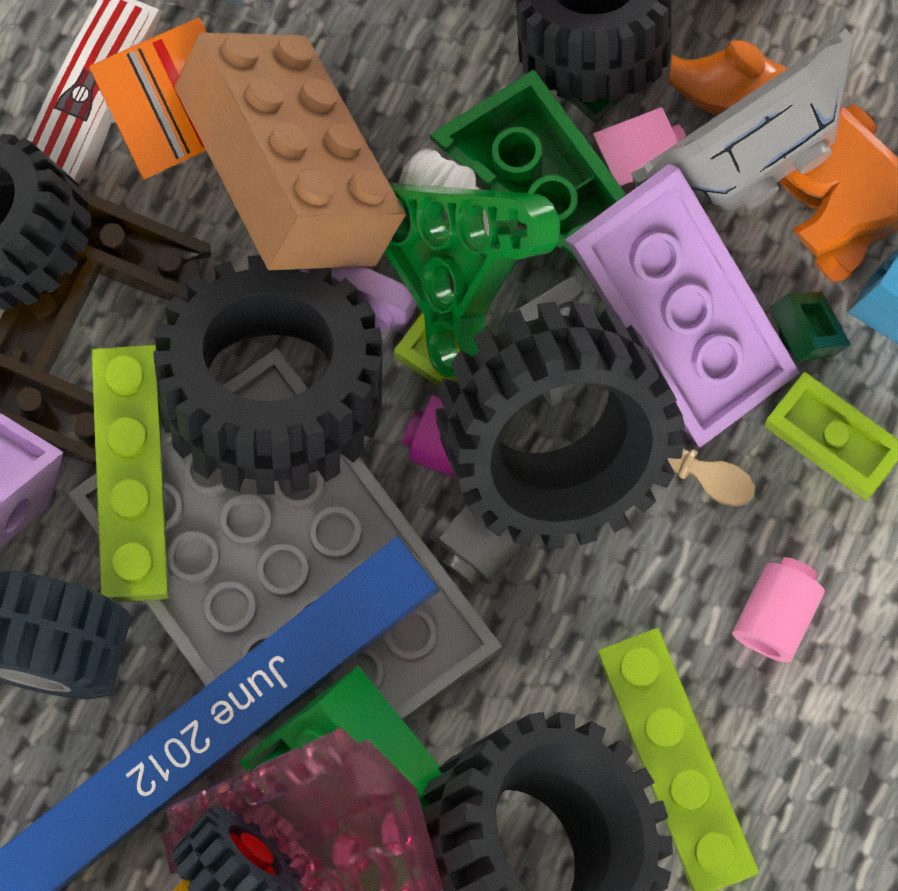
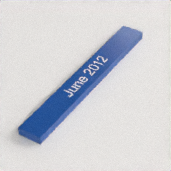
[0,536,440,891]

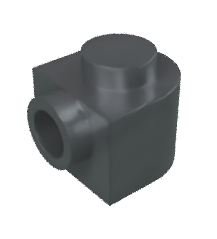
[429,504,520,586]

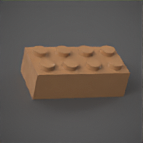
[174,33,406,270]

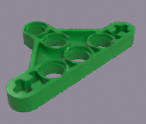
[384,183,560,377]

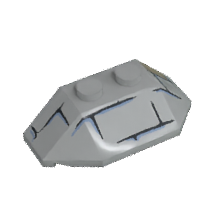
[631,28,853,214]

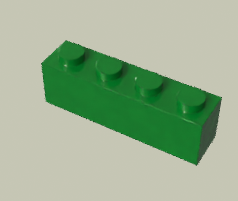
[430,70,626,271]

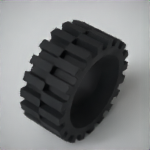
[153,255,382,495]
[436,301,685,549]
[414,712,673,891]

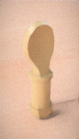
[667,448,756,507]

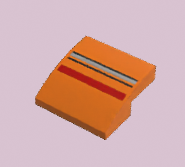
[89,17,207,180]

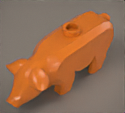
[669,40,898,283]

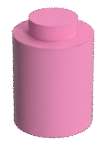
[732,557,825,663]

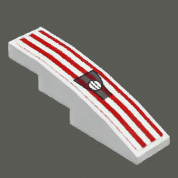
[27,0,163,185]

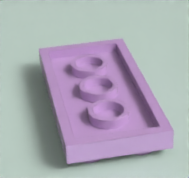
[565,164,800,448]

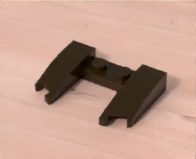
[0,189,211,466]

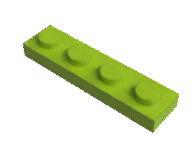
[92,345,169,603]
[597,628,759,891]

